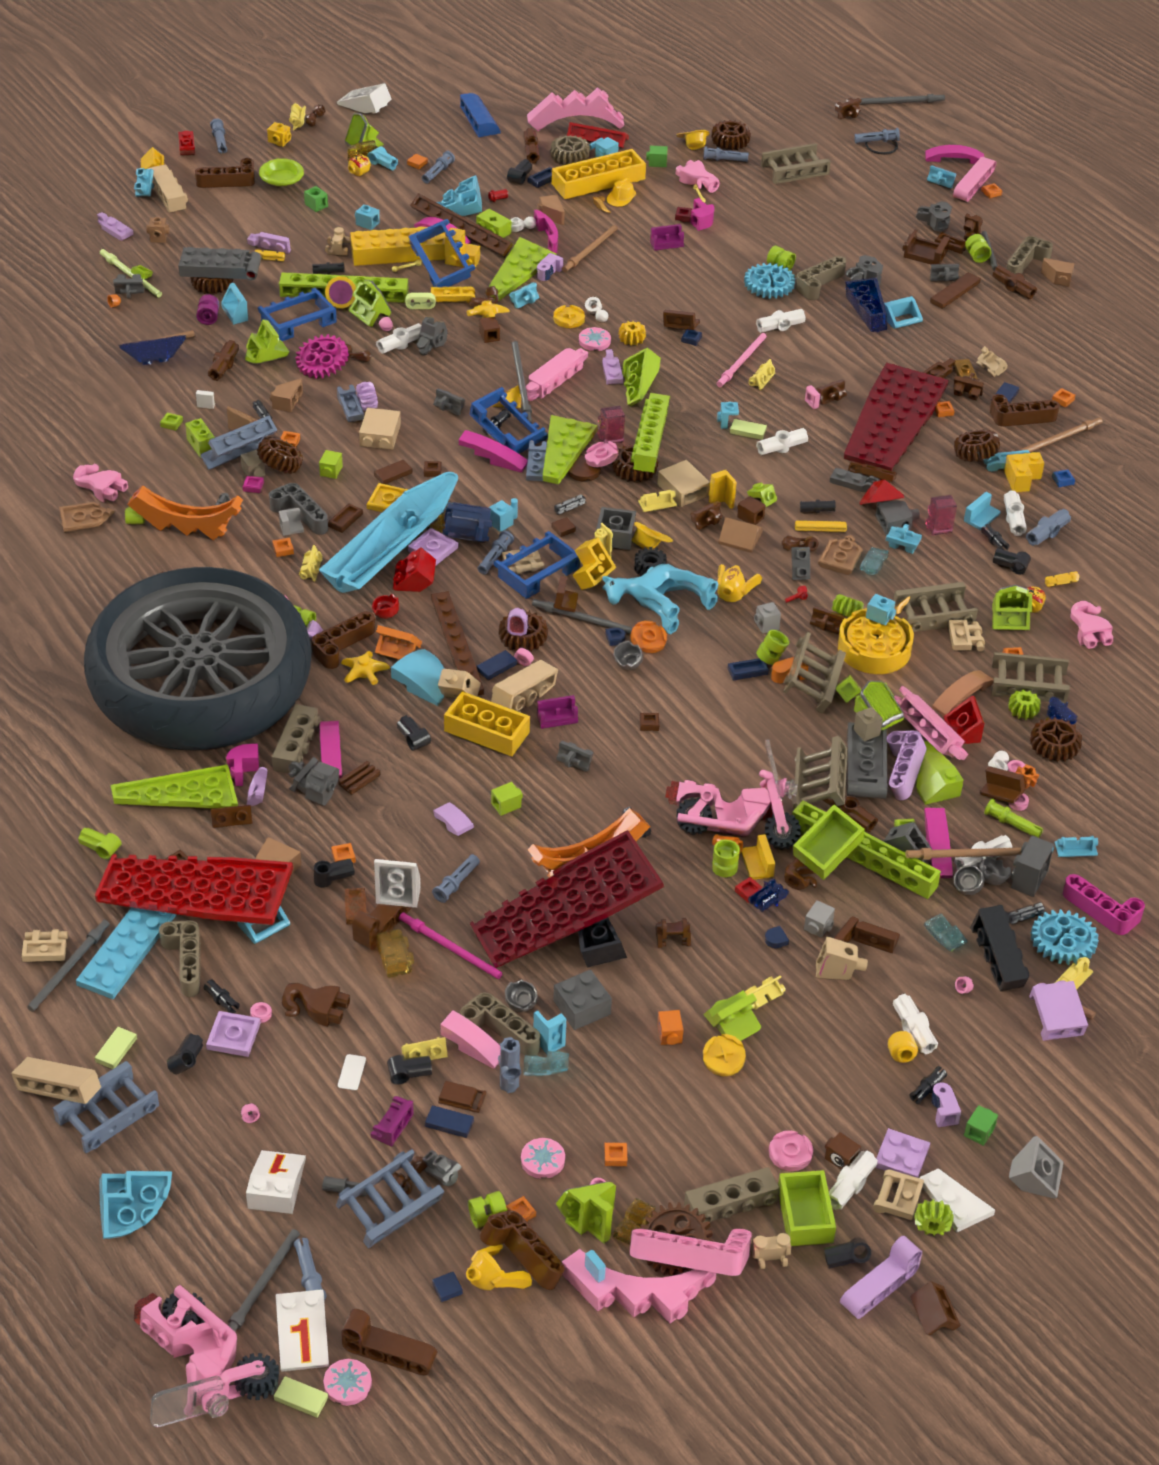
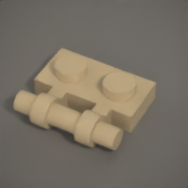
[502,550,544,575]
[948,620,985,651]
[22,929,68,962]

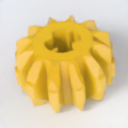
[618,321,646,346]

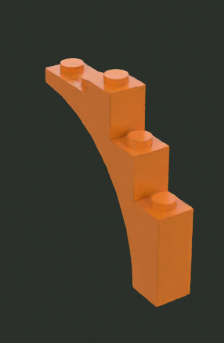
[127,485,243,541]
[528,808,651,878]

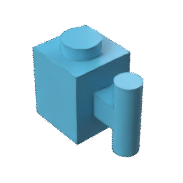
[589,137,619,157]
[489,498,518,532]

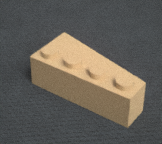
[491,660,558,713]

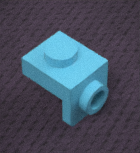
[717,402,739,429]

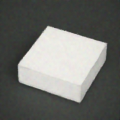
[196,390,215,409]

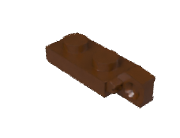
[923,358,956,378]
[848,461,897,483]

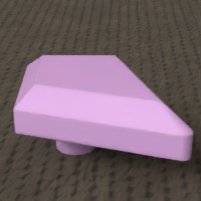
[307,620,324,640]

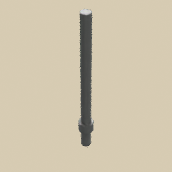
[860,94,945,104]
[511,341,532,424]
[532,599,633,634]
[27,920,110,1012]
[228,1229,300,1331]

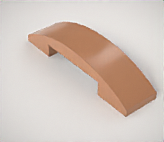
[932,670,994,716]

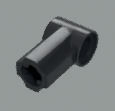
[507,159,532,184]
[993,548,1031,575]
[397,715,431,751]
[314,859,355,888]
[167,1033,203,1075]
[387,1055,432,1085]
[823,1238,871,1269]

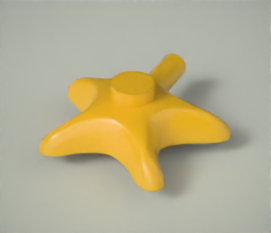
[467,301,510,318]
[341,651,390,685]

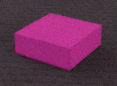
[243,476,264,493]

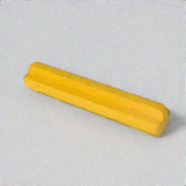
[795,520,847,532]

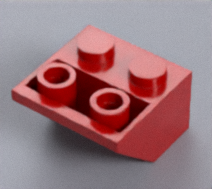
[392,547,436,592]

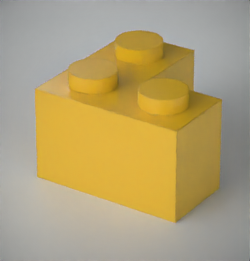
[445,228,480,267]
[1004,452,1044,492]
[573,537,617,590]

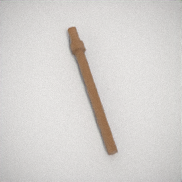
[562,225,618,272]
[1019,417,1103,452]
[905,848,1022,860]

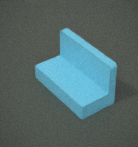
[964,492,1001,530]
[533,1011,566,1055]

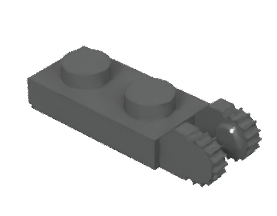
[830,468,880,492]

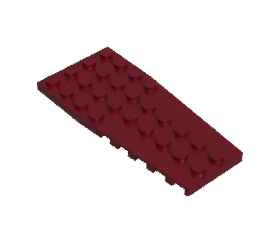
[844,362,949,471]
[470,830,664,968]

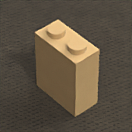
[359,408,401,450]
[657,460,710,507]

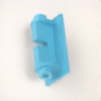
[1055,836,1098,857]

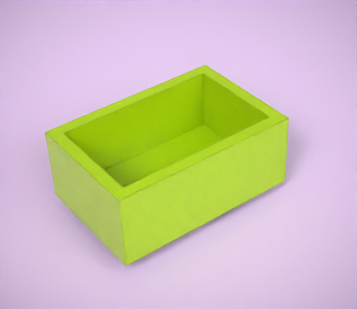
[793,805,864,880]
[778,1170,836,1246]

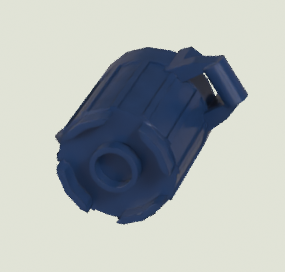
[443,502,492,543]

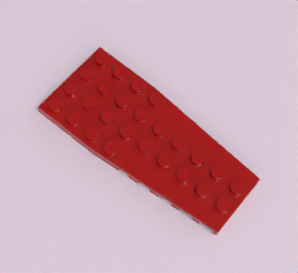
[95,854,293,925]

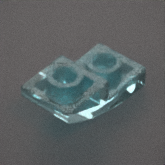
[860,547,889,575]
[924,913,968,951]
[524,1051,569,1076]

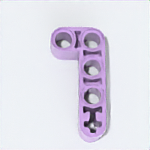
[887,731,926,800]
[840,1236,922,1319]

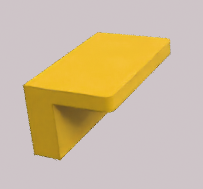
[141,147,164,169]
[709,470,737,509]
[741,834,775,880]

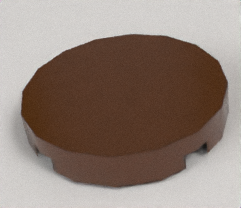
[568,455,601,482]

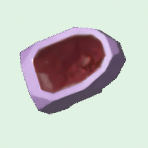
[507,608,528,636]

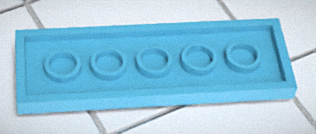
[76,907,177,999]

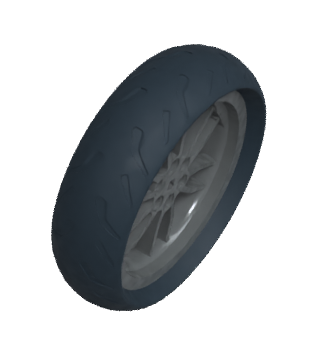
[84,567,312,750]

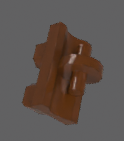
[835,98,862,120]
[964,213,983,241]
[954,373,984,400]
[816,379,847,405]
[690,501,723,530]
[810,606,846,634]

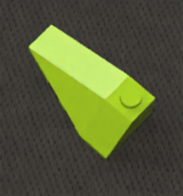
[622,348,661,406]
[916,741,964,805]

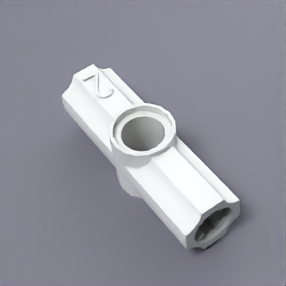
[756,309,806,333]
[376,323,422,354]
[757,428,808,455]
[1004,491,1027,536]
[954,835,1012,870]
[893,994,938,1054]
[829,1151,878,1210]

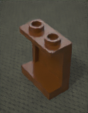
[902,229,950,265]

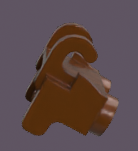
[655,918,691,948]

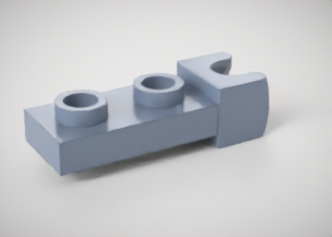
[337,384,364,422]
[526,440,547,481]

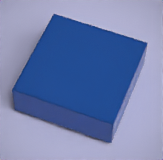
[1052,470,1075,487]

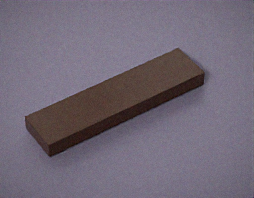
[930,272,981,309]

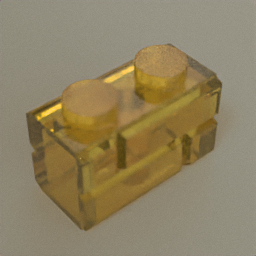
[377,929,414,978]

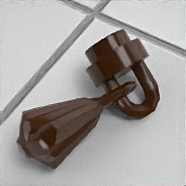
[306,104,326,126]
[469,286,499,308]
[345,344,372,362]
[782,535,819,551]
[392,1156,427,1195]

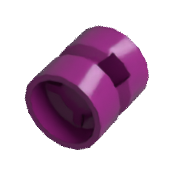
[196,295,219,325]

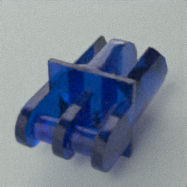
[1047,697,1078,725]
[748,879,789,912]

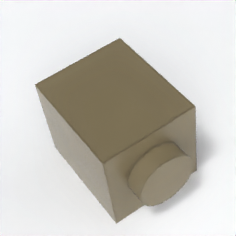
[240,450,265,477]
[854,707,883,741]

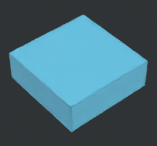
[585,1250,606,1283]

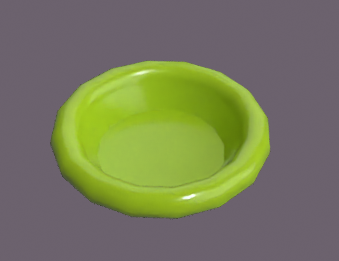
[259,159,304,186]

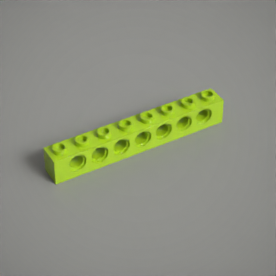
[279,272,409,303]
[631,393,670,473]
[790,800,941,899]

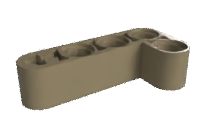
[1007,236,1053,274]
[795,256,846,300]
[159,921,201,997]
[460,992,540,1057]

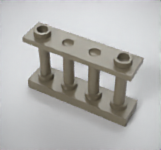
[761,143,831,184]
[893,582,978,632]
[783,632,846,713]
[991,652,1070,704]
[792,736,847,809]

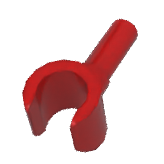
[784,585,808,603]

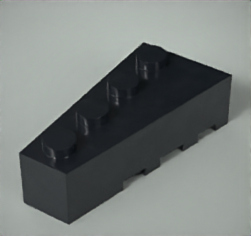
[970,905,1029,991]
[578,917,627,968]

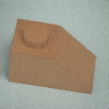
[537,195,565,225]
[1041,258,1074,287]
[270,379,303,412]

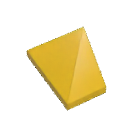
[492,385,521,408]

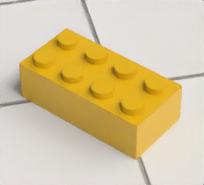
[444,691,530,756]

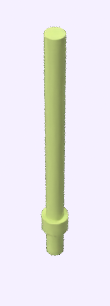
[100,249,162,298]

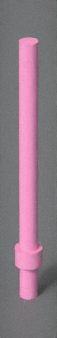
[717,333,767,387]

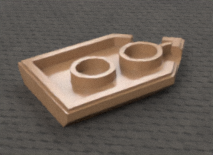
[59,502,115,532]
[818,535,863,575]

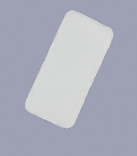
[338,1054,366,1090]

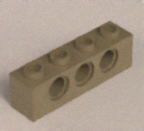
[272,704,320,773]
[684,1167,779,1223]

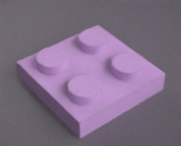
[408,528,458,565]
[206,1011,261,1057]
[875,1128,930,1178]

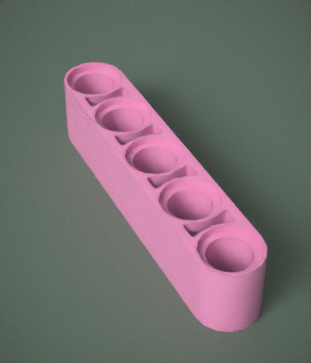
[953,157,996,202]

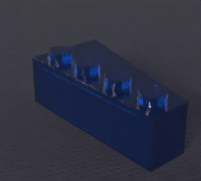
[845,277,887,332]

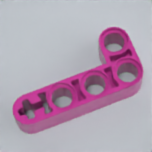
[1062,874,1145,935]

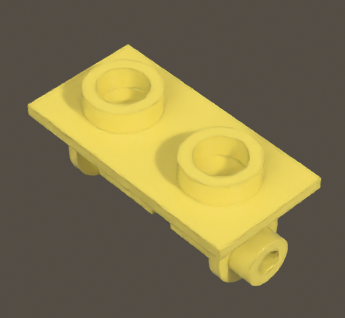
[289,103,306,131]
[749,359,775,390]
[638,490,677,512]
[594,523,613,557]
[299,545,322,582]
[1055,957,1093,990]
[745,975,785,1010]
[401,1037,448,1060]

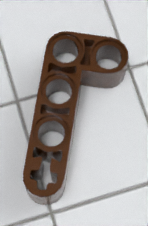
[195,158,255,188]
[990,394,1060,427]
[312,611,375,669]
[352,904,412,950]
[480,1210,565,1290]
[341,1309,438,1375]

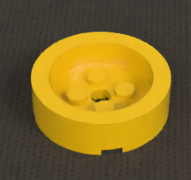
[838,608,914,674]

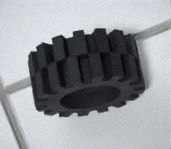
[634,547,667,576]

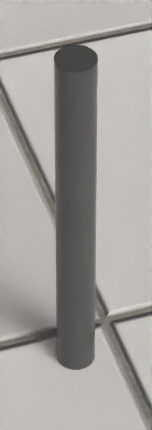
[981,231,998,271]

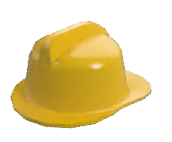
[676,130,710,150]
[607,178,636,207]
[632,522,673,549]

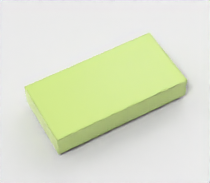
[730,419,767,440]
[95,1027,137,1069]
[274,1376,328,1418]

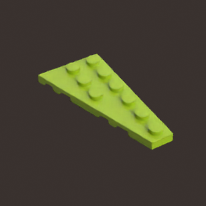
[486,237,557,301]
[543,415,598,485]
[111,765,238,808]

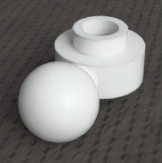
[511,217,536,232]
[585,297,608,322]
[988,751,1009,771]

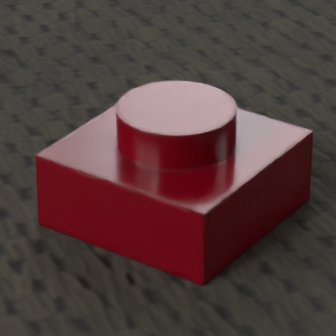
[675,207,693,222]

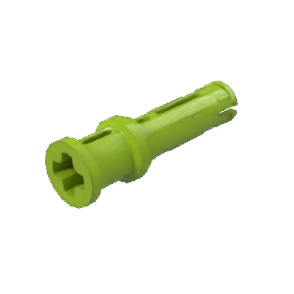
[984,799,1043,838]

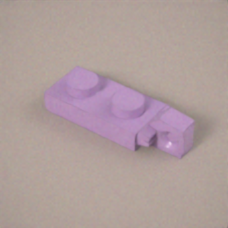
[97,212,134,241]
[247,232,291,254]
[602,349,623,384]

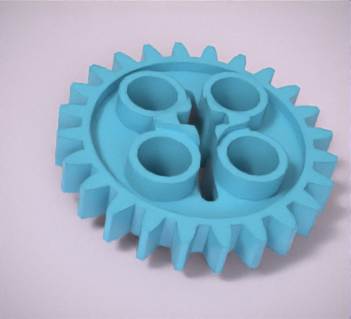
[744,263,795,299]
[1031,909,1099,965]

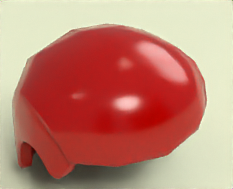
[372,594,399,619]

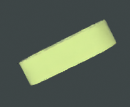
[405,293,436,309]

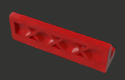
[567,122,629,148]

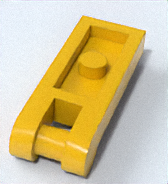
[431,286,475,303]

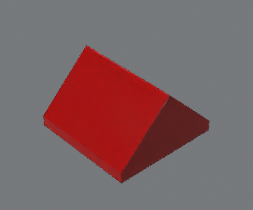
[860,480,904,505]
[943,695,985,744]

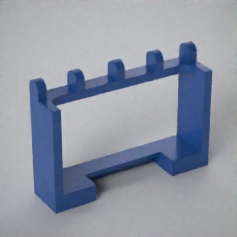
[409,219,476,287]
[258,288,337,341]
[469,387,548,454]
[494,531,580,599]

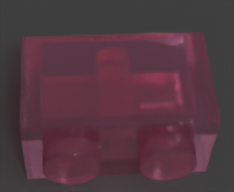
[597,406,625,444]
[926,495,957,536]

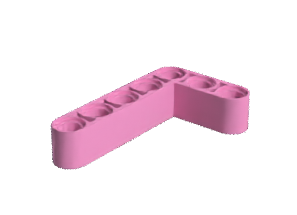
[630,1229,752,1276]

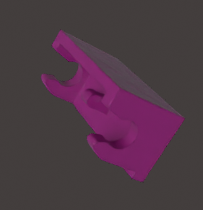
[650,224,684,251]
[537,695,578,729]
[371,1096,414,1147]

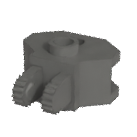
[916,201,952,232]
[846,255,883,286]
[417,317,448,355]
[305,761,339,806]

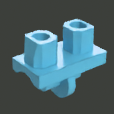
[927,166,956,188]
[134,168,154,197]
[509,282,539,308]
[886,524,922,553]

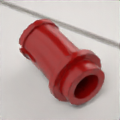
[488,189,508,202]

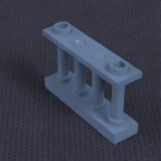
[200,416,277,470]
[53,1061,159,1153]
[336,1149,444,1249]

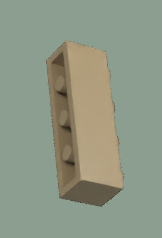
[149,164,188,212]
[11,1057,101,1104]

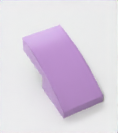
[433,802,474,836]

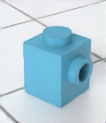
[355,204,380,230]
[866,594,896,626]

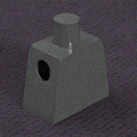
[875,501,920,536]
[883,822,932,863]

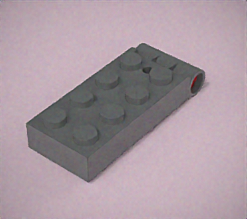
[178,247,262,281]
[846,722,887,799]

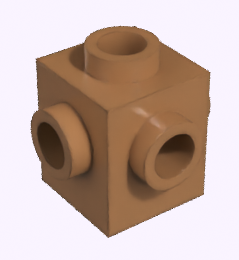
[146,217,170,243]

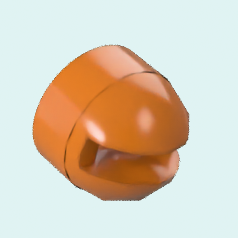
[107,294,121,308]

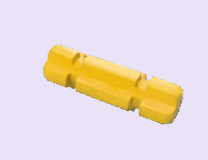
[255,249,285,261]
[1045,571,1079,587]

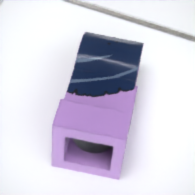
[537,253,563,281]
[931,1083,961,1127]

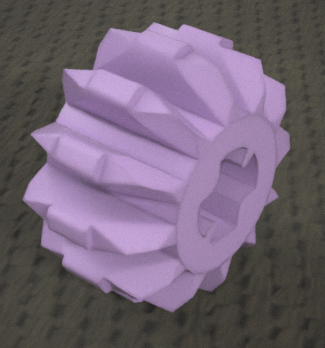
[356,382,378,411]

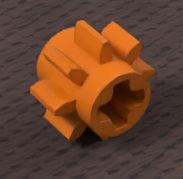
[1016,764,1039,789]

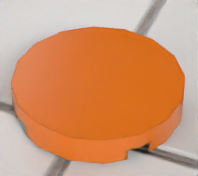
[630,620,667,653]

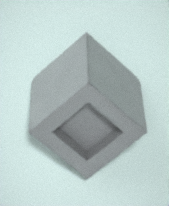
[279,508,304,536]

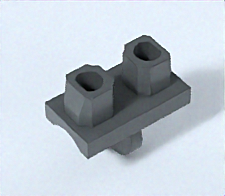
[930,264,959,281]
[113,274,144,298]
[433,389,465,415]
[791,547,811,580]
[556,741,593,772]
[289,757,318,794]
[422,1150,461,1186]

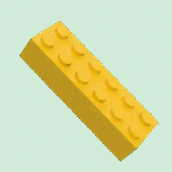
[552,149,646,199]
[350,227,445,266]

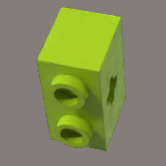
[476,209,512,238]
[185,418,215,458]

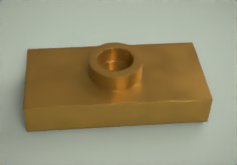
[955,359,978,379]

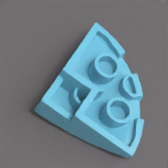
[437,175,482,216]
[391,649,445,706]
[99,1171,172,1239]

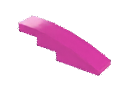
[459,430,528,473]
[924,808,953,878]

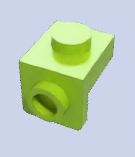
[747,483,777,507]

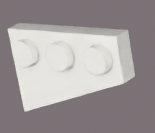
[920,1169,995,1233]

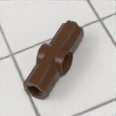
[523,128,540,163]
[992,265,1037,299]
[208,340,239,381]
[823,789,878,832]

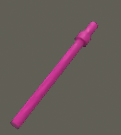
[399,912,502,979]

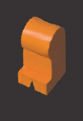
[771,657,809,684]

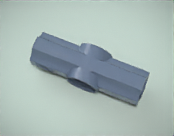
[1026,509,1071,546]
[498,1037,521,1093]

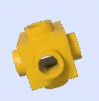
[267,122,291,146]

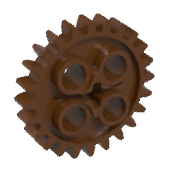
[641,1202,713,1276]

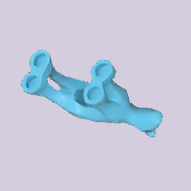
[602,564,718,635]

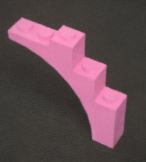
[527,87,624,131]
[562,1249,716,1323]

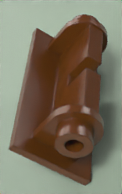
[211,805,253,828]

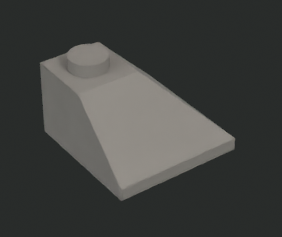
[1009,1136,1063,1199]

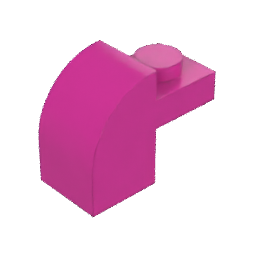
[691,198,714,231]
[226,744,259,786]

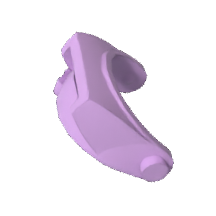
[247,767,268,806]

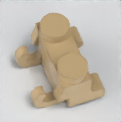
[325,227,350,255]
[976,346,1007,377]
[750,1233,791,1269]

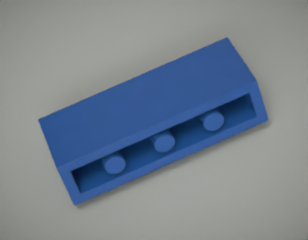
[460,93,501,137]

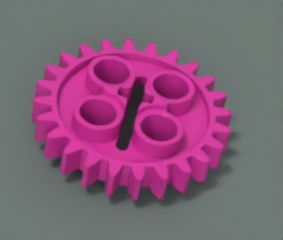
[295,334,349,379]

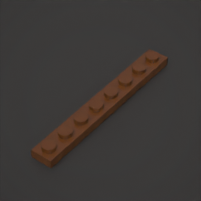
[410,193,513,258]
[431,591,484,695]

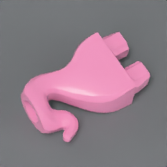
[675,160,720,193]
[73,463,128,503]
[1070,601,1113,649]

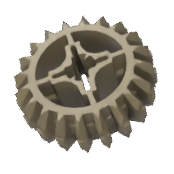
[550,135,590,165]

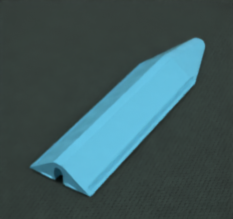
[319,472,458,593]

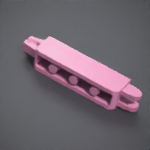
[526,348,588,401]
[894,686,968,760]

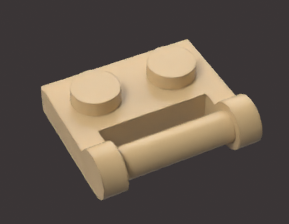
[873,1170,924,1220]

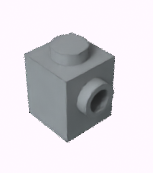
[754,602,781,634]
[804,901,835,938]

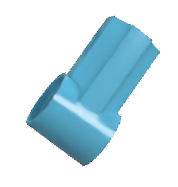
[368,146,398,170]

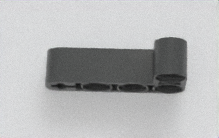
[269,483,328,535]

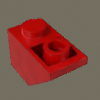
[178,131,195,156]

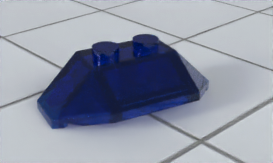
[118,335,186,365]

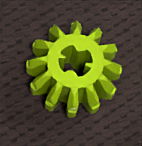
[832,594,864,617]
[1008,689,1041,720]
[914,1198,954,1236]

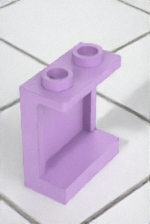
[1029,980,1088,1041]

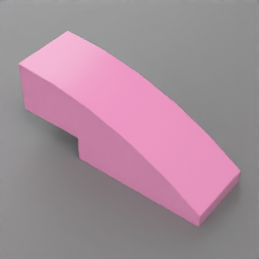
[441,1011,500,1069]

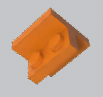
[375,625,422,660]

